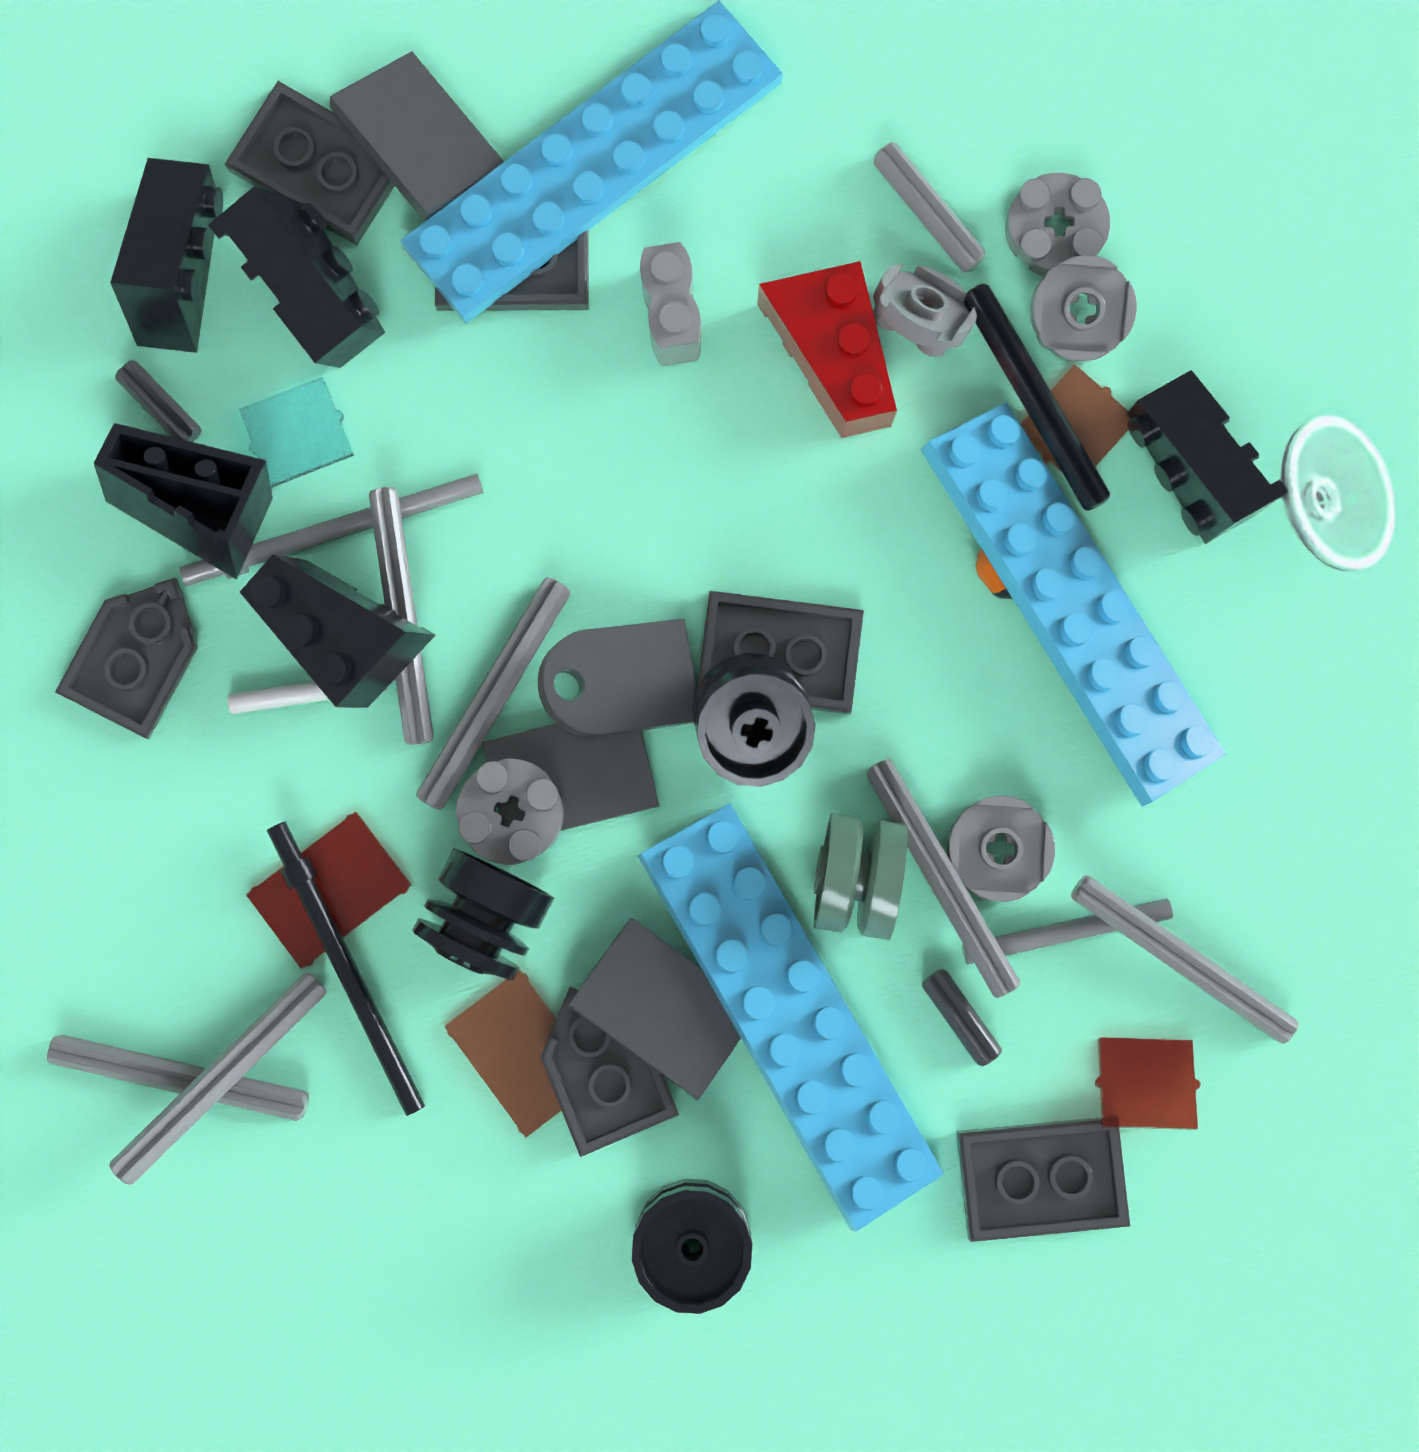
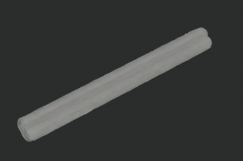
[369,487,433,745]
[416,577,570,810]
[867,759,1020,998]
[1071,875,1299,1044]
[109,972,326,1185]
[47,1035,309,1121]

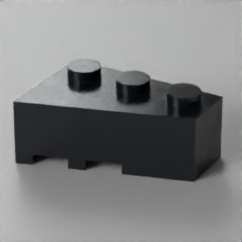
[110,158,223,353]
[208,186,386,368]
[1126,370,1290,544]
[93,423,273,580]
[240,555,436,708]

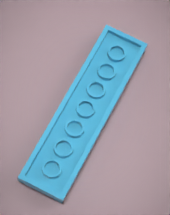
[400,0,783,324]
[920,402,1226,807]
[637,803,944,1232]

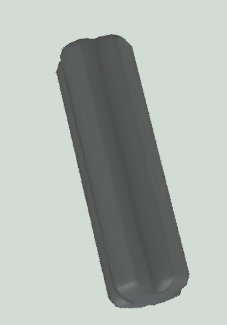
[115,360,202,442]
[922,969,1002,1067]

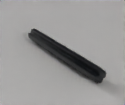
[964,283,1110,511]

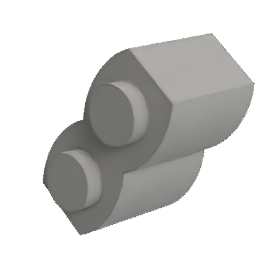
[640,242,701,366]

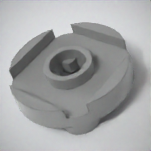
[1005,173,1110,276]
[1030,255,1137,362]
[873,264,977,357]
[456,759,564,865]
[947,796,1055,902]

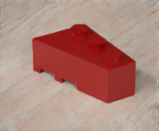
[757,261,897,438]

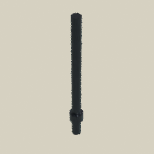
[266,821,425,1116]

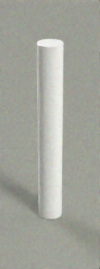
[227,681,387,715]

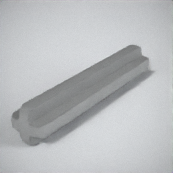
[874,142,985,272]

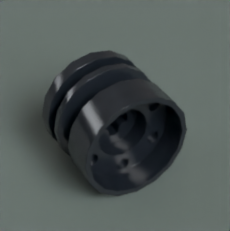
[412,848,555,980]

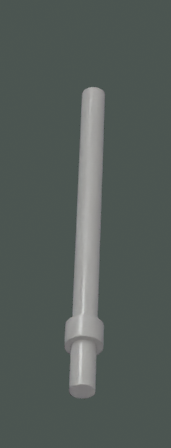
[180,474,484,586]

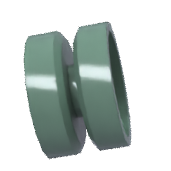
[813,813,908,940]

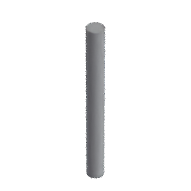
[962,898,1173,965]

